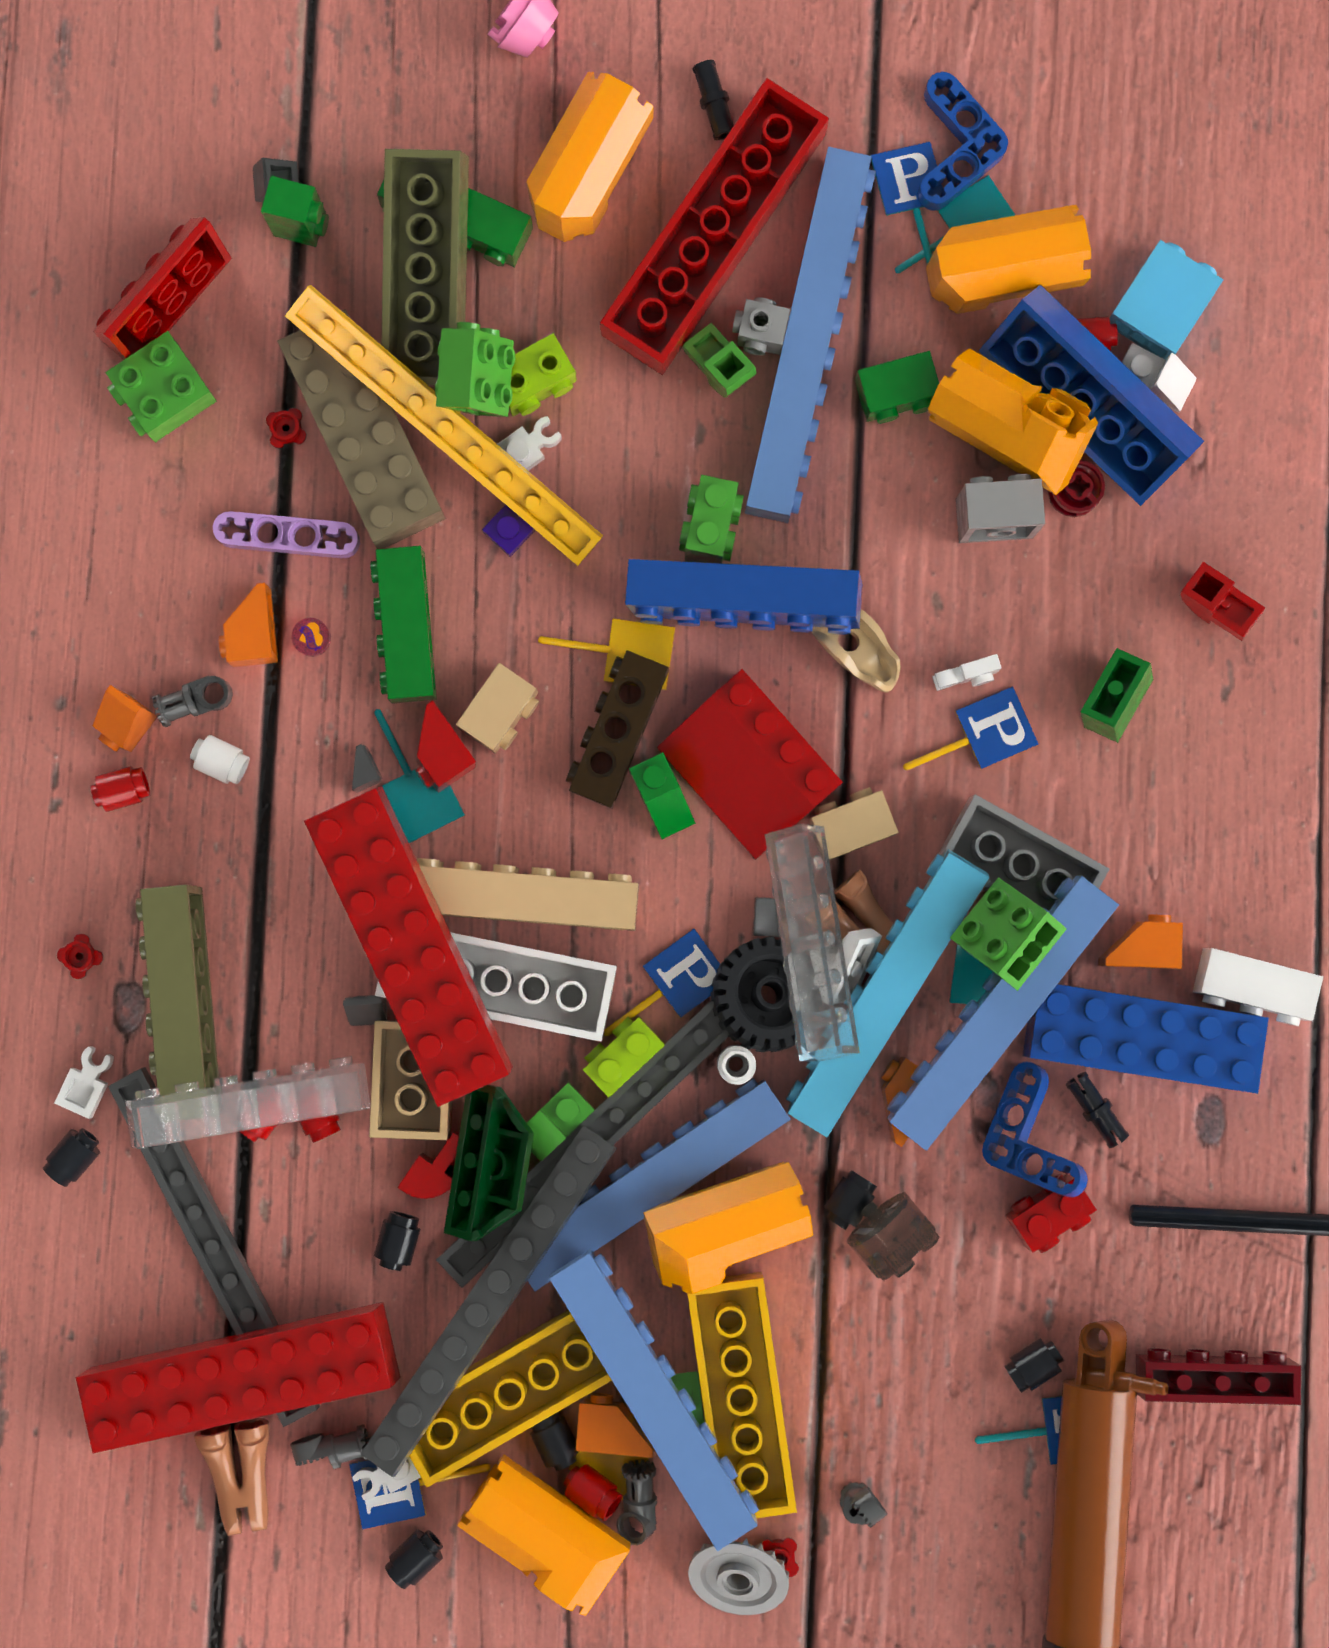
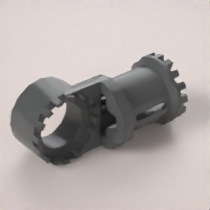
[152,676,233,727]
[290,1424,370,1469]
[616,1459,657,1546]
[840,1482,887,1528]

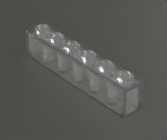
[765,824,860,1062]
[125,1056,371,1149]

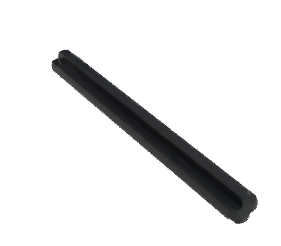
[1129,1205,1329,1236]

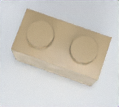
[456,663,539,754]
[809,787,899,862]

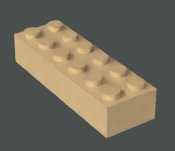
[417,858,639,931]

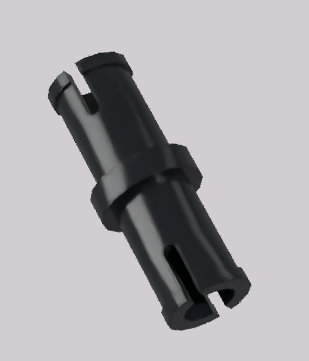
[692,60,734,140]
[1066,1072,1129,1148]

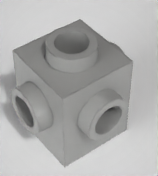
[732,297,790,355]

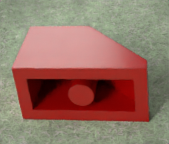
[415,700,476,793]

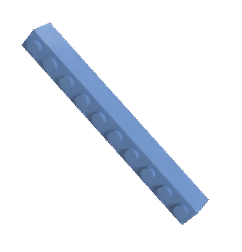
[745,146,876,523]

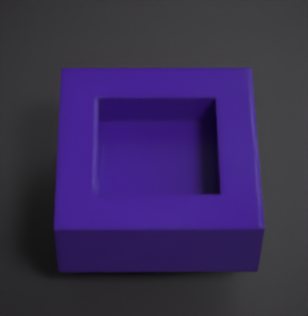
[482,504,536,557]

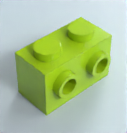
[509,333,577,417]
[583,1016,665,1098]

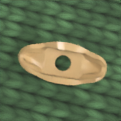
[812,609,900,693]

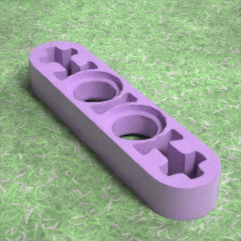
[213,511,360,558]

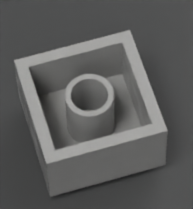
[956,474,1045,543]

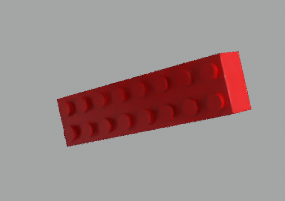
[600,78,829,376]
[304,786,513,1107]
[75,1302,401,1454]

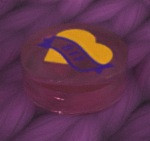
[292,618,331,657]

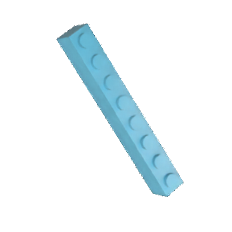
[786,849,989,1137]

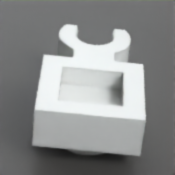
[497,416,562,471]
[932,654,1002,691]
[54,1046,114,1119]
[352,1457,421,1500]

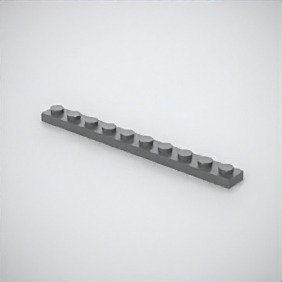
[436,1001,729,1288]
[108,1067,320,1427]
[361,1125,617,1477]

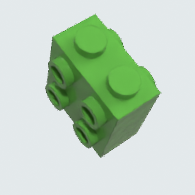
[435,322,515,417]
[105,331,217,443]
[679,475,744,564]
[950,877,1067,991]

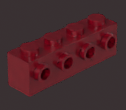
[1136,1348,1301,1405]

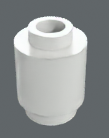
[190,735,250,784]
[717,1045,756,1085]

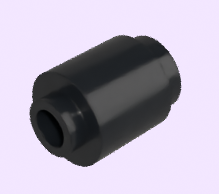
[43,1128,100,1187]
[824,1170,877,1230]
[374,1211,421,1271]
[1004,1338,1064,1393]
[530,1412,579,1471]
[385,1530,443,1589]

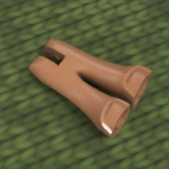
[807,869,893,955]
[194,1419,269,1536]

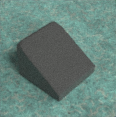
[253,158,299,202]
[352,744,383,793]
[753,897,793,938]
[343,995,387,1026]

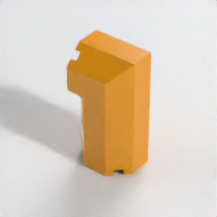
[526,72,654,242]
[926,204,1091,314]
[928,348,1098,495]
[643,1162,813,1294]
[457,1454,631,1616]

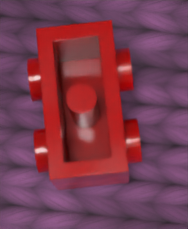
[1005,1174,1097,1253]

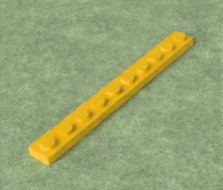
[285,285,603,566]

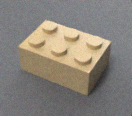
[369,1020,453,1140]

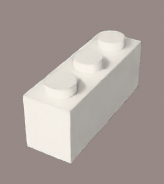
[1193,948,1323,1026]

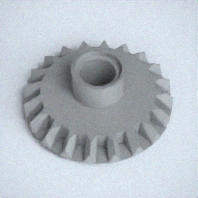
[688,1538,789,1615]

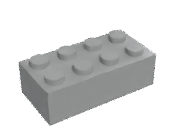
[938,794,1109,911]

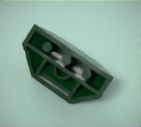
[444,1084,534,1242]

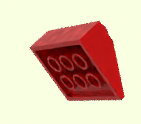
[93,217,232,360]
[657,669,843,860]

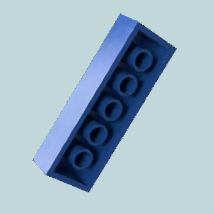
[979,285,1204,506]
[625,559,863,635]
[1023,984,1269,1094]

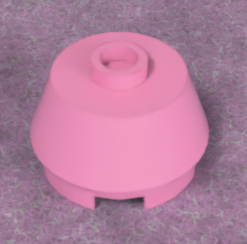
[487,0,559,58]

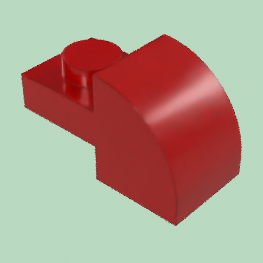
[1180,562,1265,641]
[397,1130,460,1199]

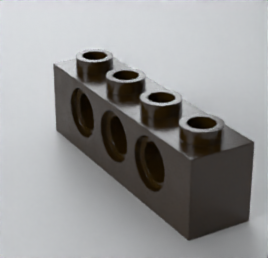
[566,650,669,809]

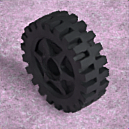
[711,937,827,1052]

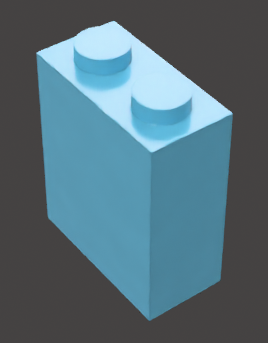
[1109,240,1224,360]

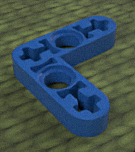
[917,72,1008,211]
[982,1062,1088,1197]

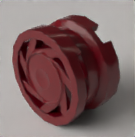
[1048,460,1105,518]

